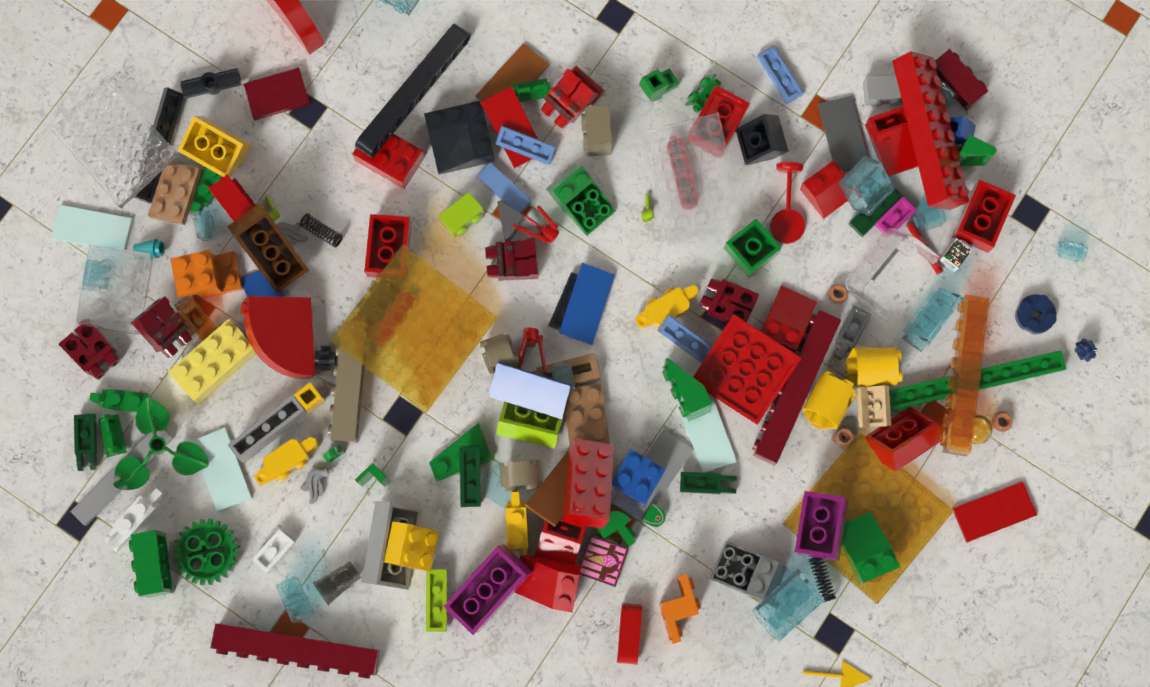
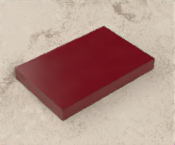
[243,68,310,121]

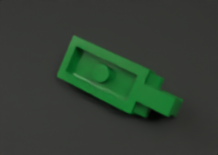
[190,166,223,216]
[89,389,149,413]

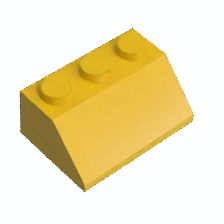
[177,116,252,177]

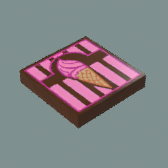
[580,535,629,587]

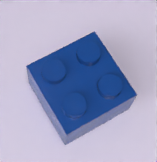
[612,449,666,507]

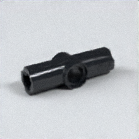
[180,68,242,99]

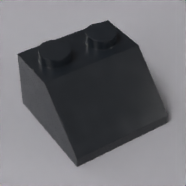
[736,114,789,165]

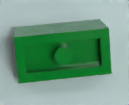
[355,463,391,487]

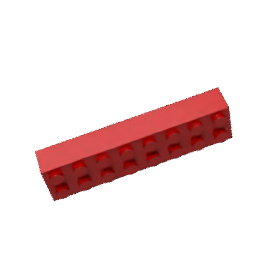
[892,51,970,210]

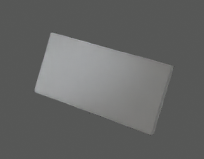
[635,429,694,509]

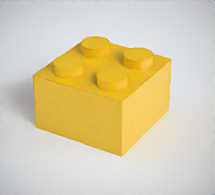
[384,522,439,572]

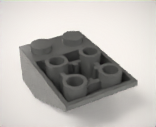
[710,542,787,605]

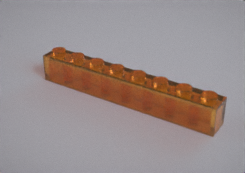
[940,294,990,457]

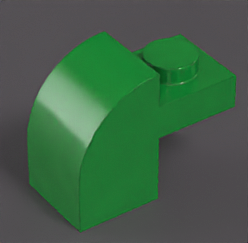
[639,68,680,102]
[596,511,637,548]

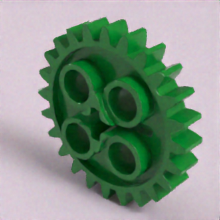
[173,519,240,585]

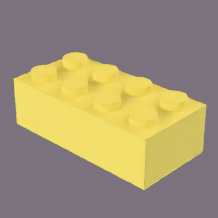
[168,319,256,405]

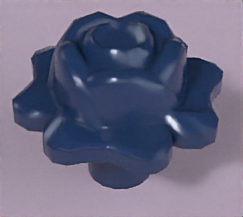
[1075,338,1097,362]

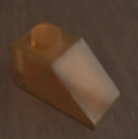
[174,295,218,341]

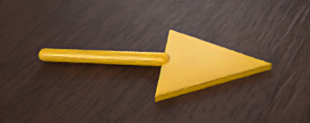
[802,660,872,687]

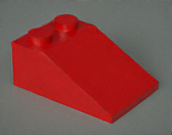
[687,85,750,159]
[761,285,817,353]
[514,554,581,613]

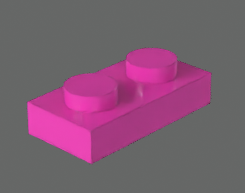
[875,197,917,239]

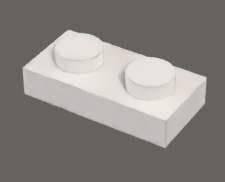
[252,529,295,574]

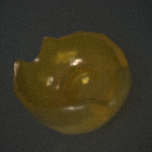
[961,413,993,445]

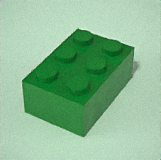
[129,530,173,598]

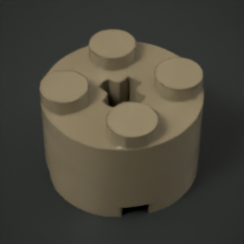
[480,334,519,378]
[499,459,542,491]

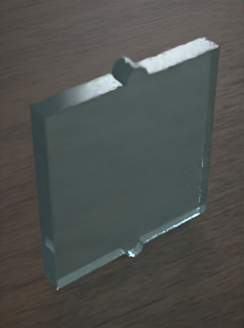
[480,463,520,510]

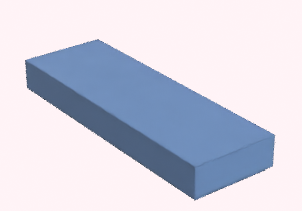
[757,46,804,104]
[495,126,556,165]
[476,162,532,213]
[657,314,713,363]

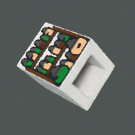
[939,238,972,273]

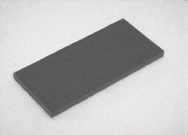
[817,96,870,171]

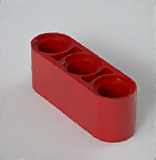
[617,603,642,665]

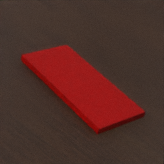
[480,86,539,169]
[952,481,1037,543]

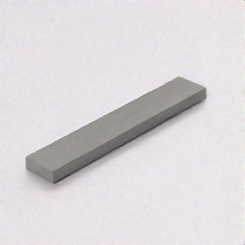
[70,430,174,526]

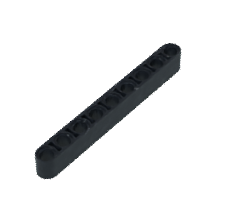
[355,23,471,158]

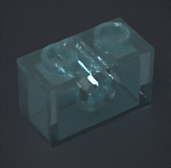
[275,576,315,623]

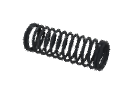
[299,213,343,248]
[808,557,837,603]

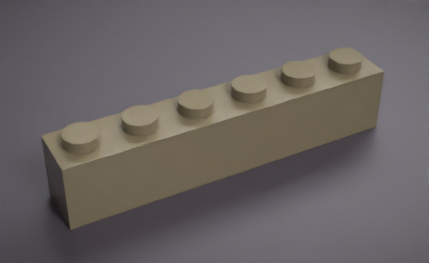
[328,320,368,443]

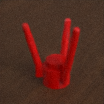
[512,205,559,243]
[518,327,548,374]

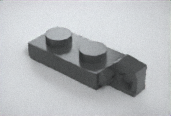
[834,305,872,361]

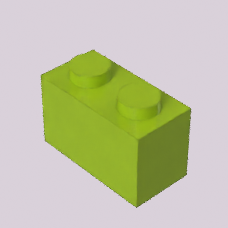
[438,192,484,238]

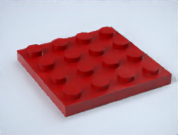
[693,314,802,425]

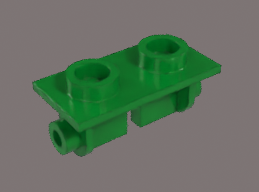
[685,74,721,113]
[509,78,551,103]
[99,414,127,458]

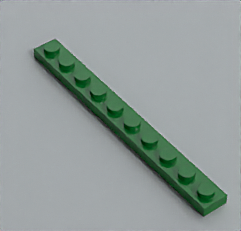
[889,350,1067,411]

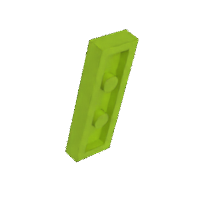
[426,569,447,632]

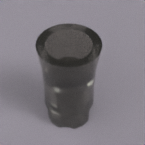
[312,561,361,606]

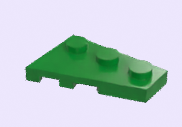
[429,422,493,482]

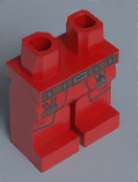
[541,68,599,129]

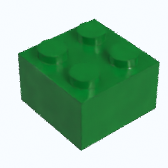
[724,219,782,278]

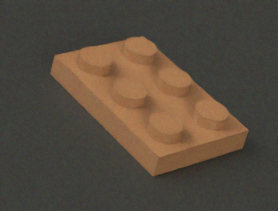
[148,162,202,225]
[565,384,610,446]

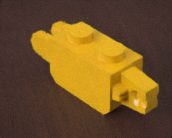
[634,285,699,330]
[254,437,319,487]
[505,490,529,555]

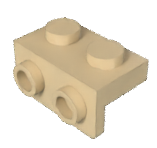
[857,385,891,427]

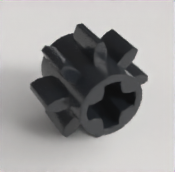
[314,346,337,371]

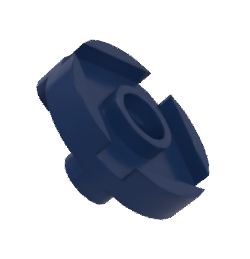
[1015,294,1057,335]

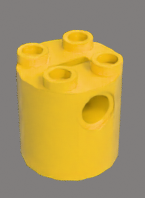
[845,345,902,387]
[802,371,857,430]

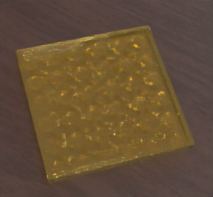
[330,244,498,413]
[782,432,954,604]

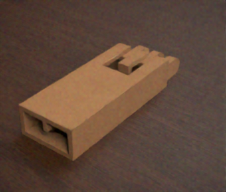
[532,353,601,386]

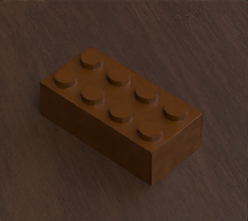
[227,203,309,293]

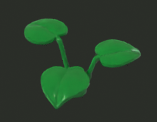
[113,397,209,490]

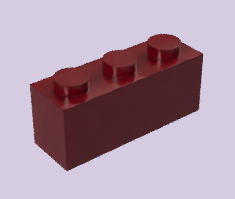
[935,49,988,111]

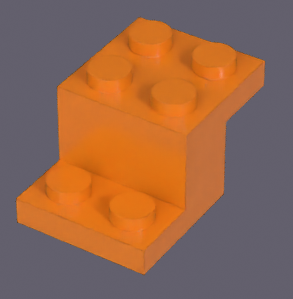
[170,250,243,299]
[659,574,701,644]

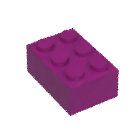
[794,491,849,561]

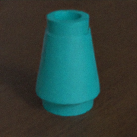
[133,239,165,258]

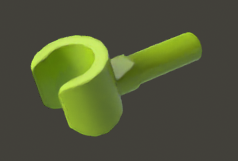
[641,194,653,222]
[265,195,280,222]

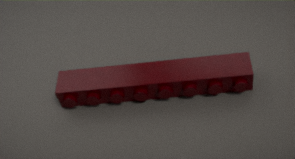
[752,310,841,466]
[210,623,380,679]

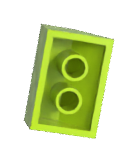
[497,401,566,449]

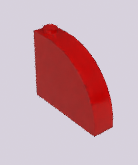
[266,0,325,55]
[241,296,315,379]

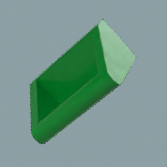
[958,135,997,166]

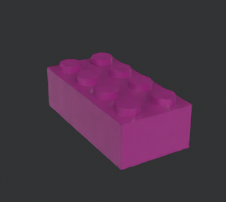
[443,544,533,635]

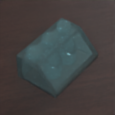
[902,288,964,352]
[752,569,825,642]

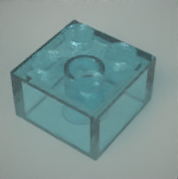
[838,156,895,216]

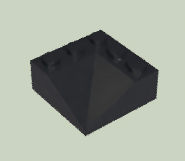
[424,100,495,175]

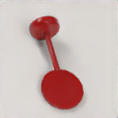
[770,162,805,244]

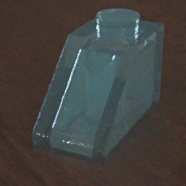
[913,192,947,232]

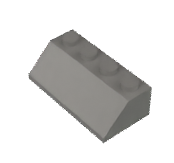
[361,501,422,590]

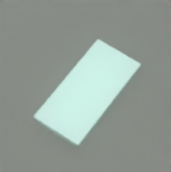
[51,205,133,252]
[677,393,737,473]
[191,428,252,512]

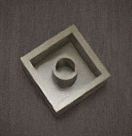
[581,105,612,156]

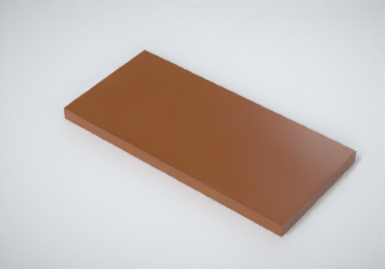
[475,43,549,102]
[525,451,569,527]

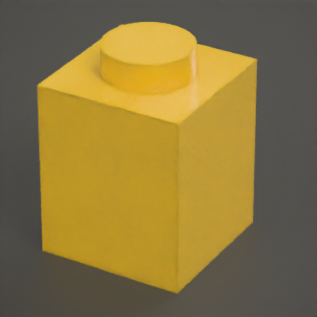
[294,382,326,413]

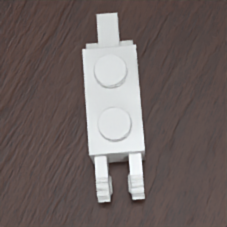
[104,488,165,552]

